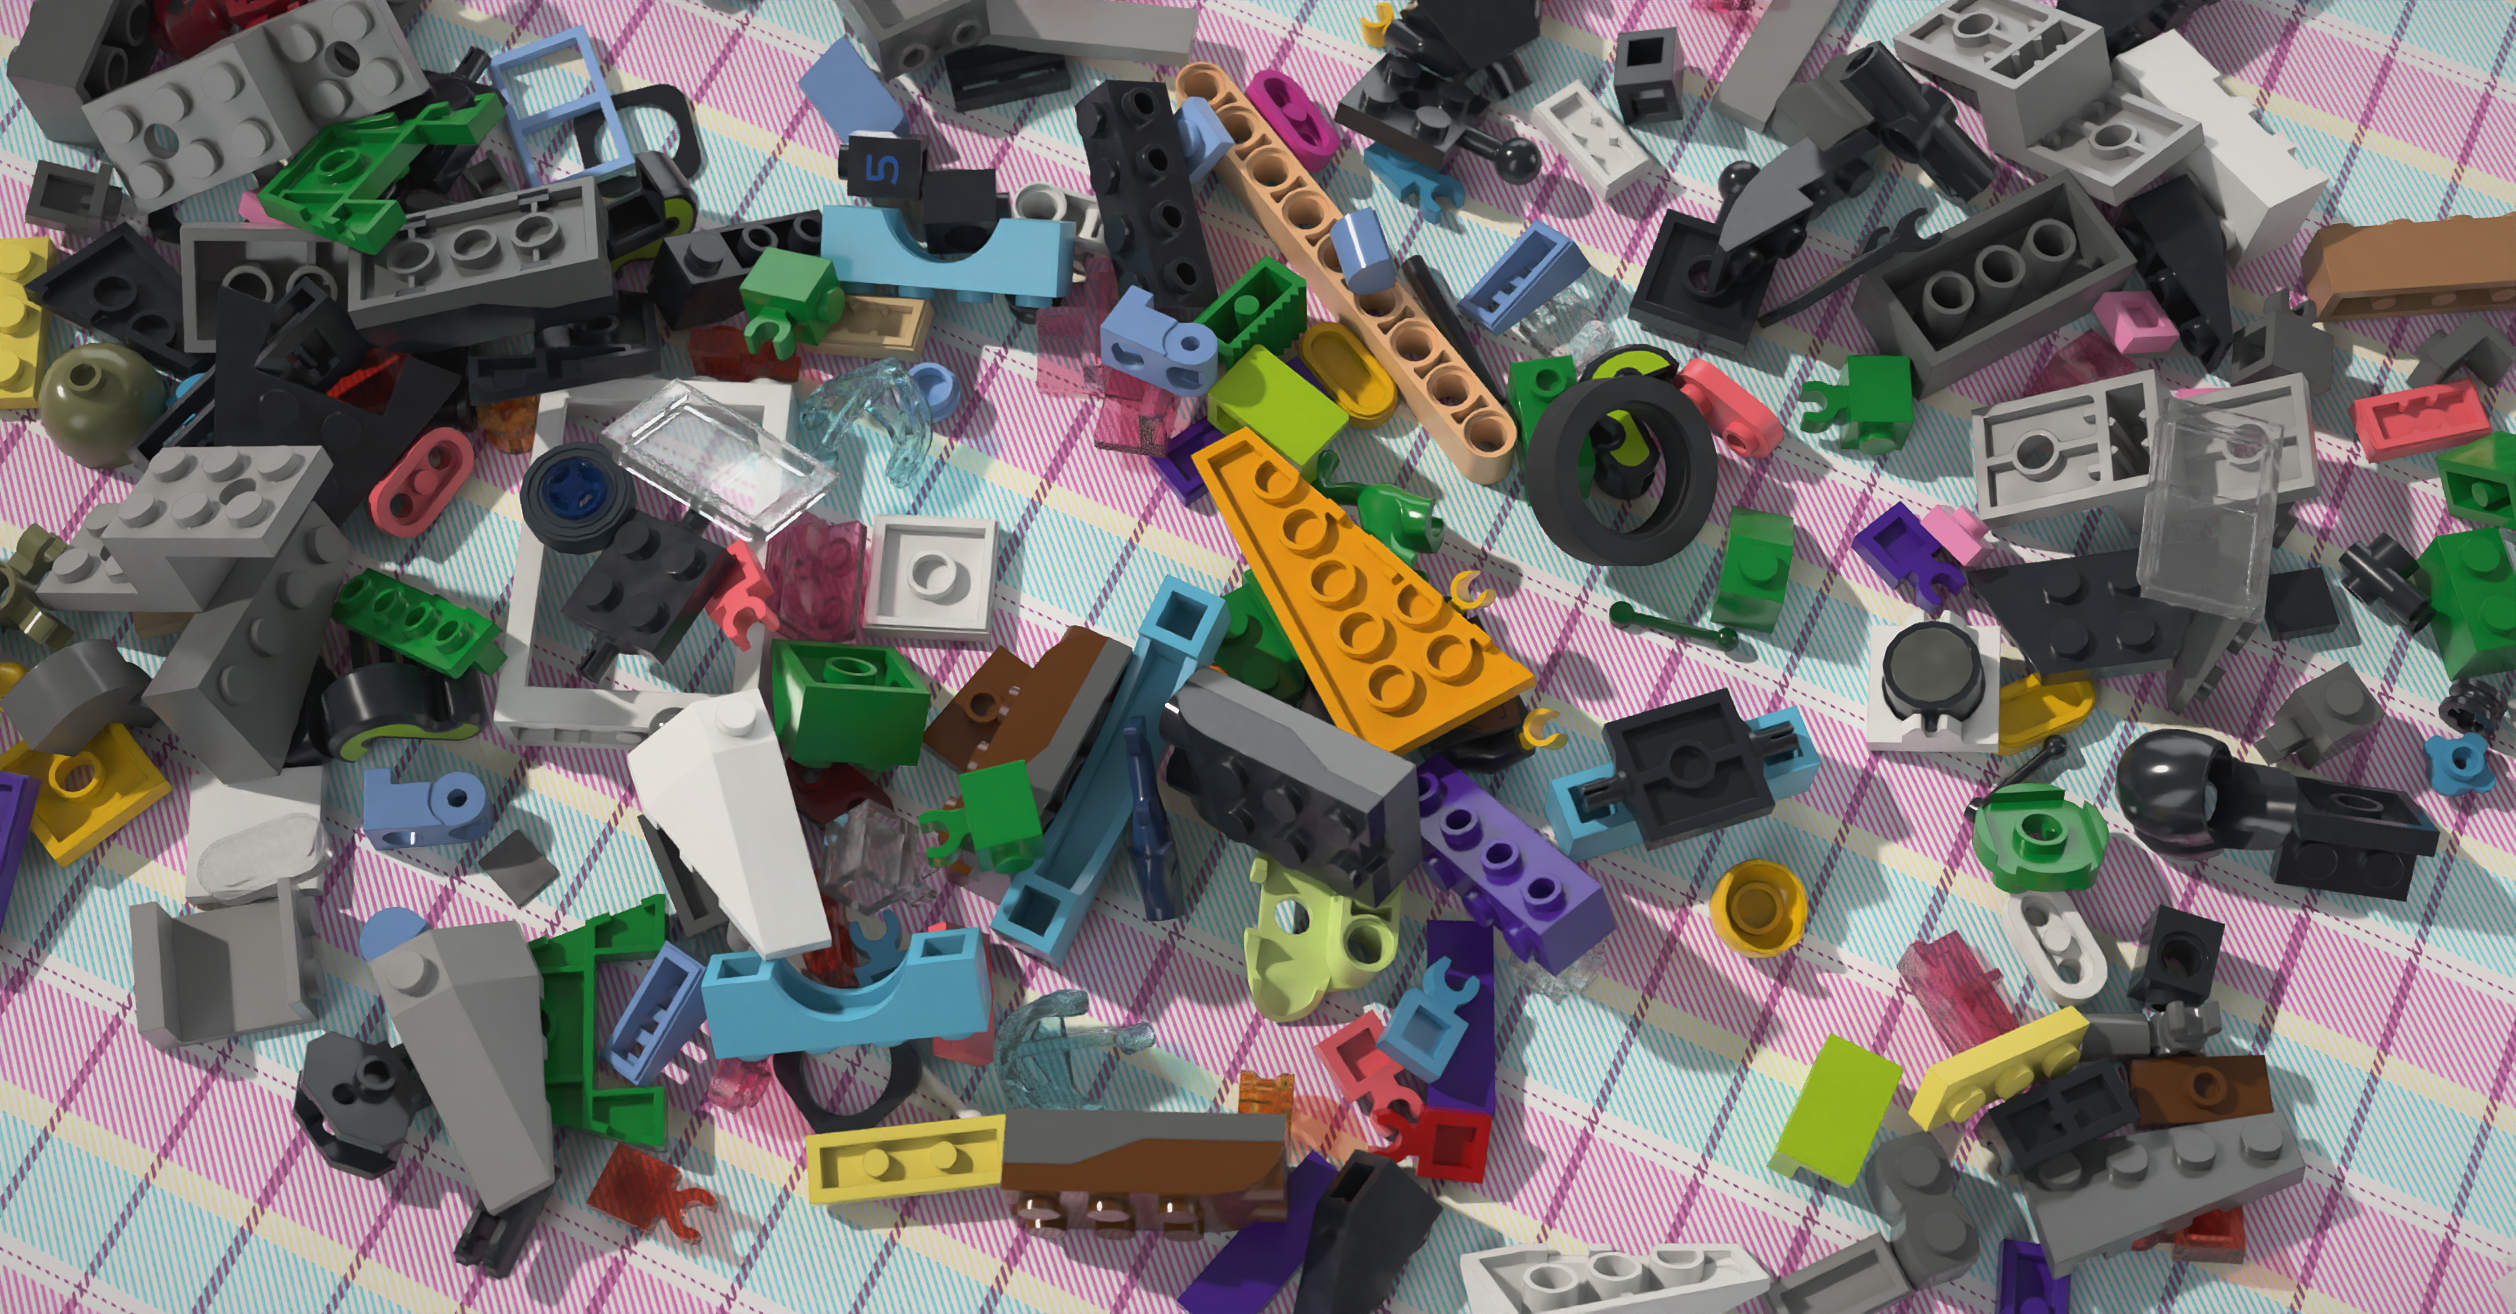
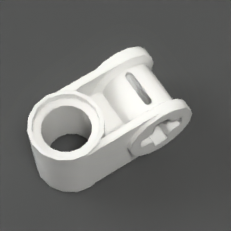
[1012,181,1114,276]

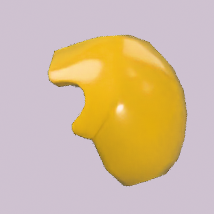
[1708,858,1809,959]

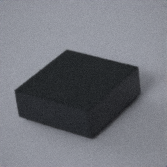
[2254,567,2340,642]

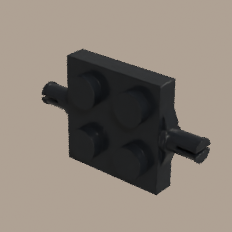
[373,46,508,200]
[560,491,736,685]
[1577,687,1799,852]

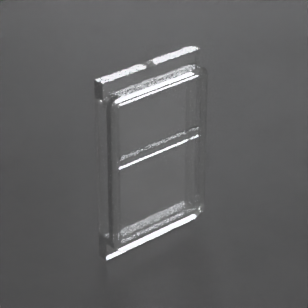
[598,378,841,542]
[2137,396,2285,624]

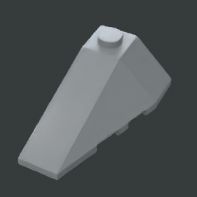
[180,222,350,353]
[368,920,555,1216]

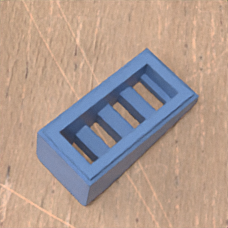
[1456,219,1591,337]
[598,941,709,1087]

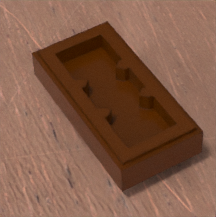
[921,645,1033,775]
[2126,1055,2274,1130]

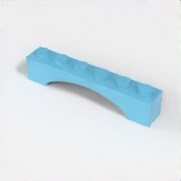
[989,574,1232,968]

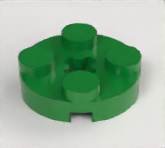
[1972,783,2109,894]

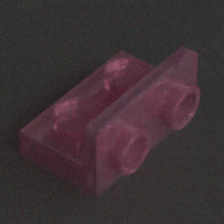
[759,501,867,643]

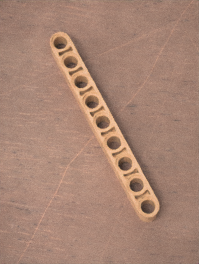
[1175,62,1517,485]

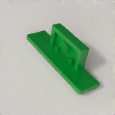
[330,567,508,679]

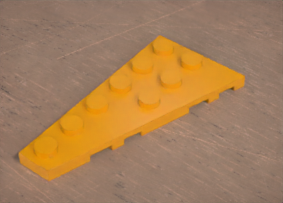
[1190,426,1537,757]

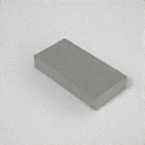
[1758,1231,1914,1314]

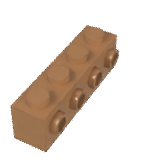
[2300,211,2516,323]

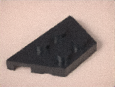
[1967,538,2219,686]

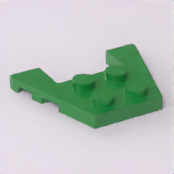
[257,93,506,254]
[528,894,669,1153]

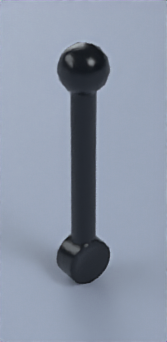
[1964,735,2068,824]

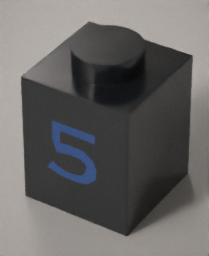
[838,130,930,201]

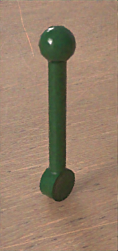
[1609,601,1739,652]

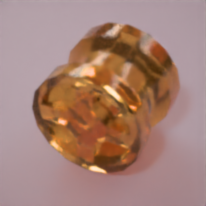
[476,395,539,455]
[1237,1069,1295,1140]

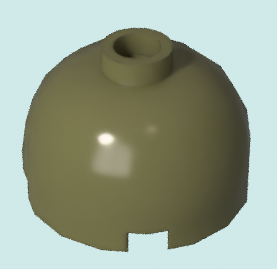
[37,343,170,469]

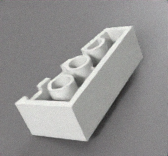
[2110,29,2330,270]

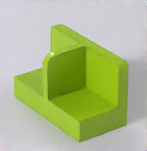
[1208,344,1349,484]
[1766,1032,1903,1188]

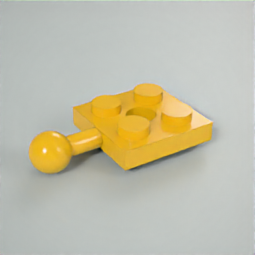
[0,662,174,869]

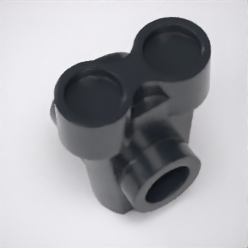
[2338,532,2436,635]

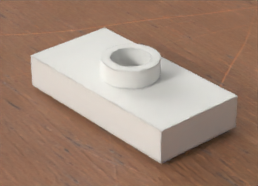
[1530,79,1653,202]

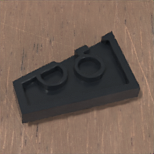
[23,221,216,379]

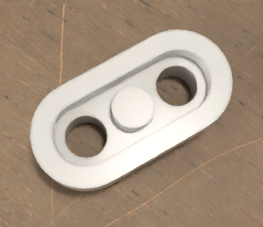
[2002,890,2108,1007]

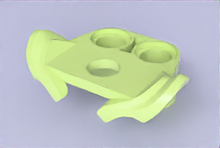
[1243,851,1403,1022]

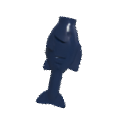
[1123,715,1185,922]

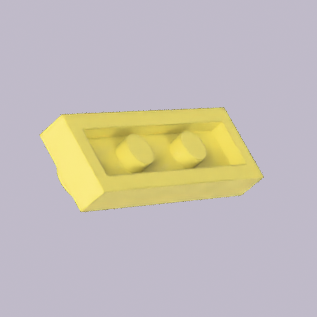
[0,236,58,410]
[1908,1005,2090,1132]
[805,1114,1006,1207]

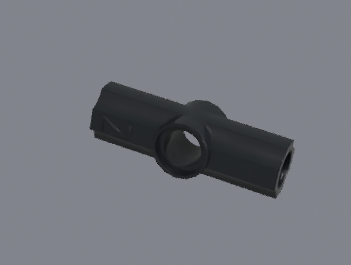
[1839,40,1997,205]

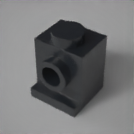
[1613,27,1685,126]

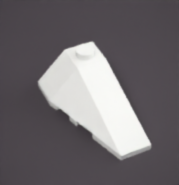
[627,688,832,962]
[1460,1243,1770,1314]

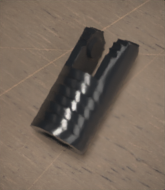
[453,1165,563,1280]

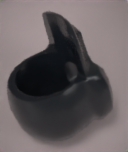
[2115,728,2298,861]

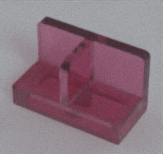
[1036,258,1114,395]
[1093,364,1182,458]
[1896,929,2020,1056]

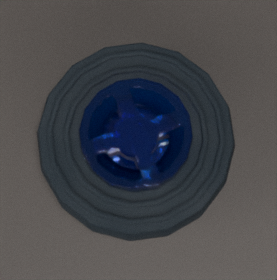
[519,441,637,555]

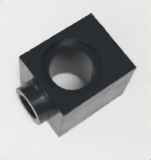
[923,169,1011,255]
[2126,904,2226,1014]

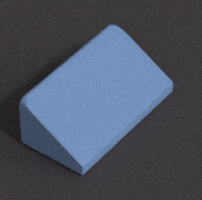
[798,36,911,144]

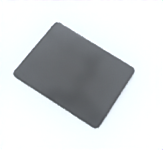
[478,830,557,906]

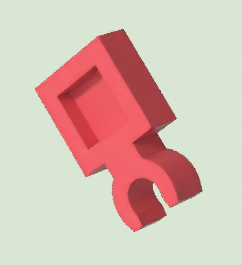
[704,538,779,652]
[1313,1009,1423,1138]

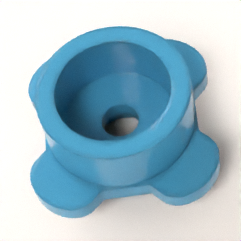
[2423,732,2496,797]

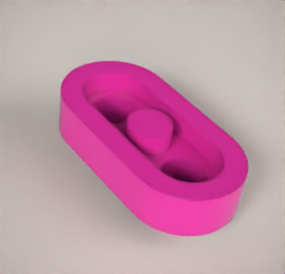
[1243,69,1339,172]

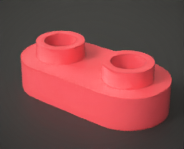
[1673,358,1785,459]
[367,426,474,538]

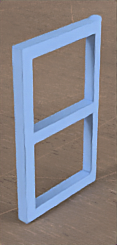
[487,24,636,188]

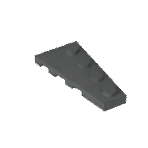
[2016,1111,2306,1280]

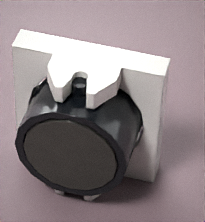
[1866,610,2001,753]

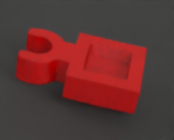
[1367,1104,1492,1184]

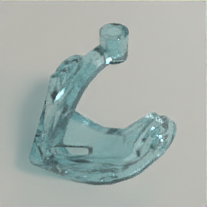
[799,356,933,489]
[994,989,1156,1110]

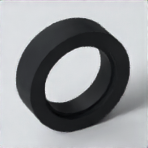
[1526,375,1718,566]

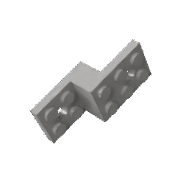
[81,0,431,216]
[1892,0,2205,207]
[1971,369,2322,534]
[35,445,334,612]

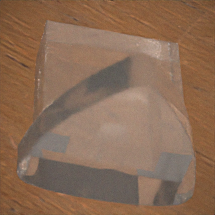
[1518,287,1618,377]

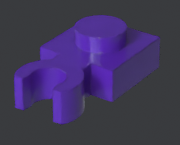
[1850,501,1966,616]

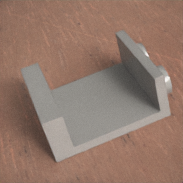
[129,876,326,1051]

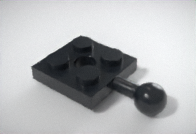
[1333,52,1542,186]
[1627,160,1778,357]

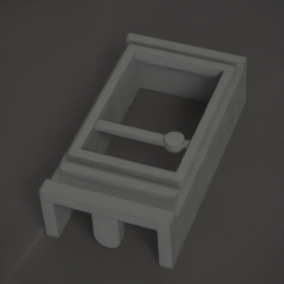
[834,0,991,82]

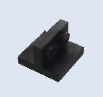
[2269,776,2440,902]

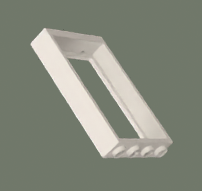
[493,374,800,750]

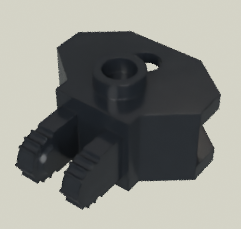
[292,1031,433,1181]

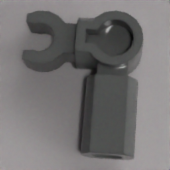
[2078,1001,2222,1062]

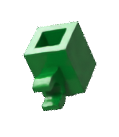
[739,247,845,361]
[1798,355,1914,455]
[918,759,1046,875]

